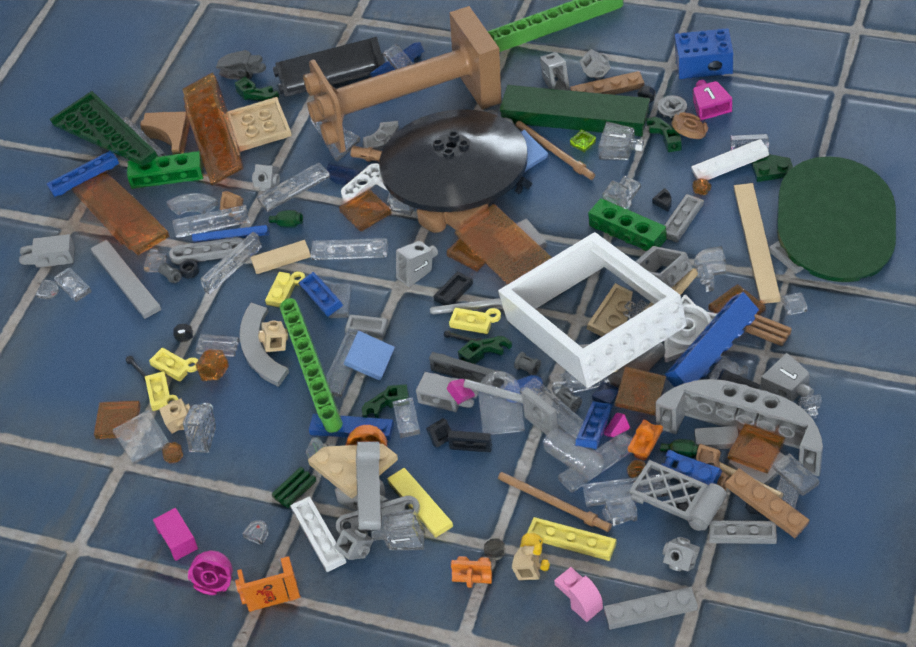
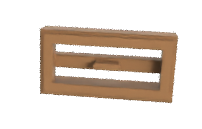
[745,314,792,346]

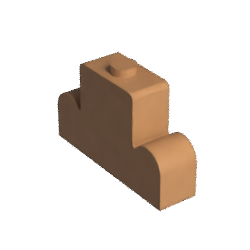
[417,204,490,234]

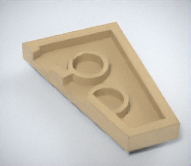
[587,283,633,337]

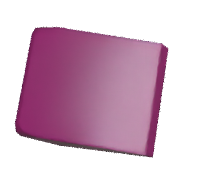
[446,379,475,405]
[604,413,630,437]

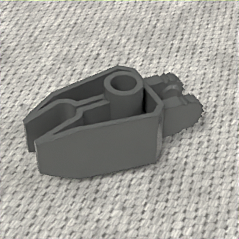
[216,50,266,80]

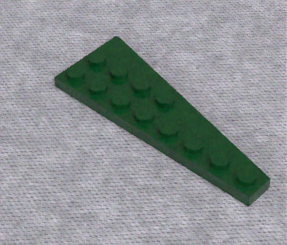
[49,91,158,166]

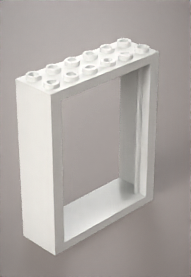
[498,232,687,388]

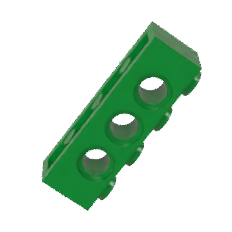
[127,151,203,189]
[588,198,667,251]

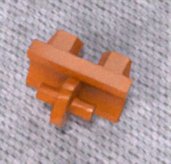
[628,419,663,460]
[451,556,492,588]

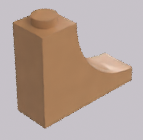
[141,112,190,155]

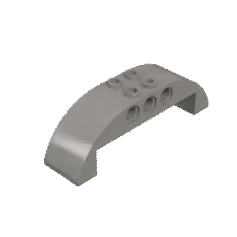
[656,379,823,476]

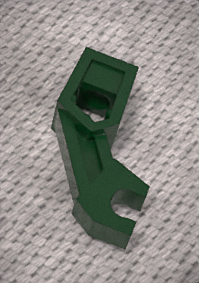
[234,77,279,101]
[646,117,682,152]
[458,336,512,364]
[362,384,410,418]

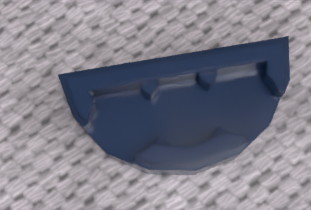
[327,163,361,185]

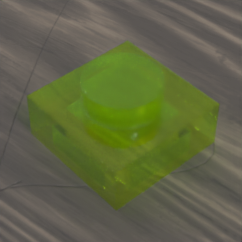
[570,129,596,153]

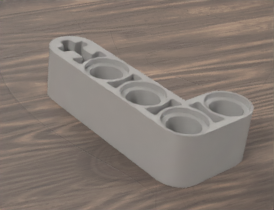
[356,442,381,530]

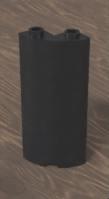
[273,37,385,97]

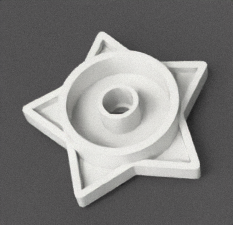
[664,295,717,362]

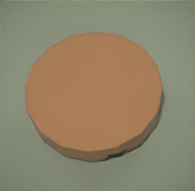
[671,112,708,139]

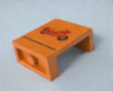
[235,556,300,612]

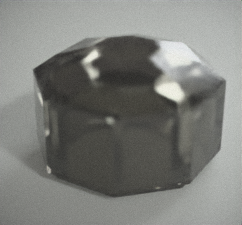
[484,538,505,560]

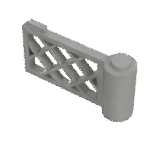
[629,460,727,531]

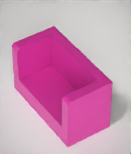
[153,508,198,561]

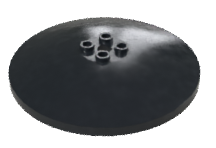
[379,109,528,212]

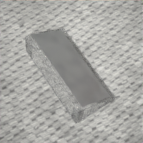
[730,134,769,150]

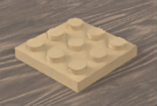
[226,97,292,152]

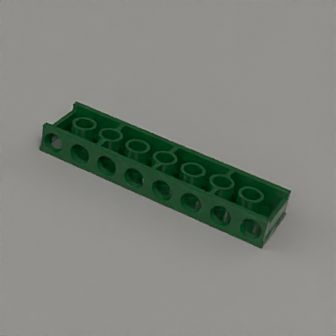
[499,85,650,137]

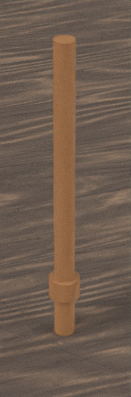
[515,121,595,180]
[498,472,612,532]

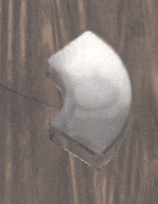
[167,193,219,215]

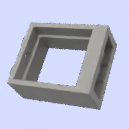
[635,246,693,288]

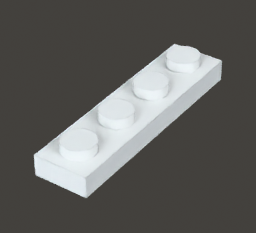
[691,139,769,183]
[290,496,346,572]

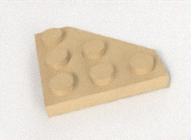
[308,444,398,499]

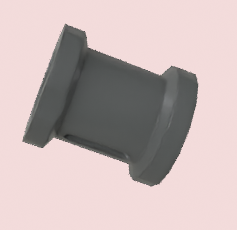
[514,352,541,375]
[554,387,582,413]

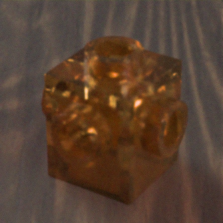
[195,349,229,381]

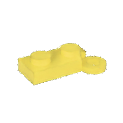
[265,272,305,307]
[449,308,501,334]
[149,348,200,382]
[145,371,178,411]

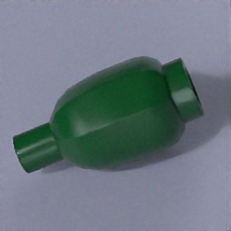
[269,210,303,228]
[660,439,699,459]

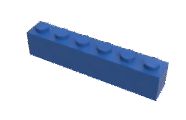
[664,292,759,387]

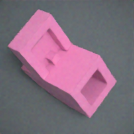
[554,567,603,622]

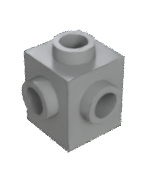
[579,49,611,80]
[252,164,280,192]
[334,527,374,560]
[662,537,700,571]

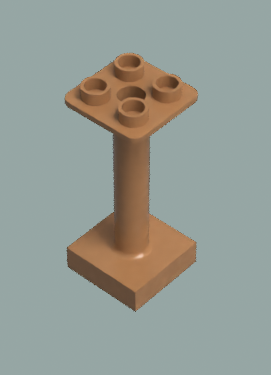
[303,6,501,153]

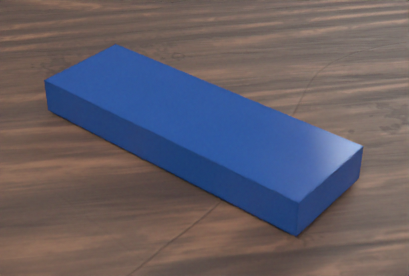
[299,272,343,317]

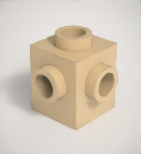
[258,321,288,352]
[159,398,194,434]

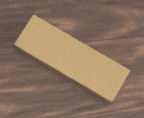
[250,240,311,274]

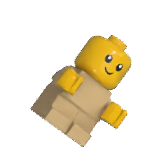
[512,533,550,580]

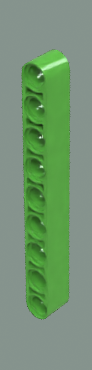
[487,0,624,52]
[280,298,343,433]

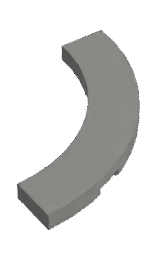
[240,303,289,387]

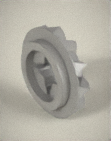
[658,95,687,118]

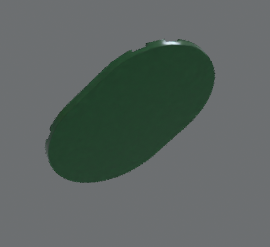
[777,156,896,282]

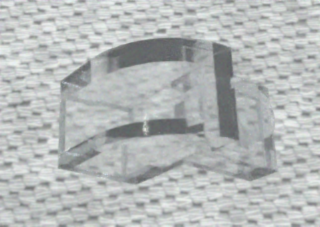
[602,176,641,210]
[694,246,726,292]

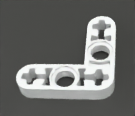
[341,163,388,203]

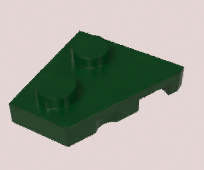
[751,154,793,182]

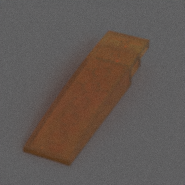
[182,72,244,185]
[71,171,170,255]

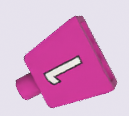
[693,80,732,121]

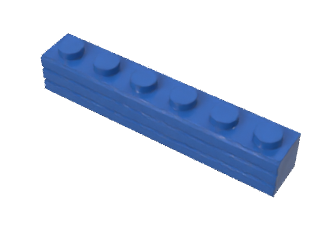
[370,42,424,77]

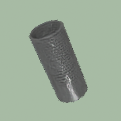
[608,343,665,394]

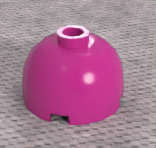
[188,550,233,595]

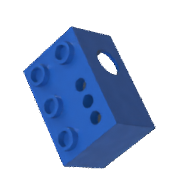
[675,28,733,79]

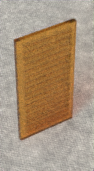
[455,204,552,284]

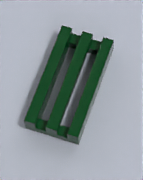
[272,467,317,509]

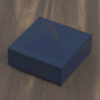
[592,381,621,405]

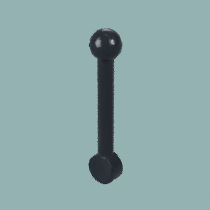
[444,330,482,342]
[126,356,148,382]

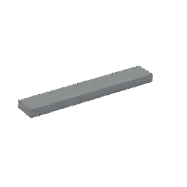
[90,240,161,319]

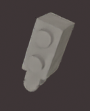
[19,234,75,268]
[416,372,479,412]

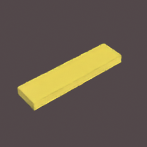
[387,468,453,538]
[527,517,617,561]

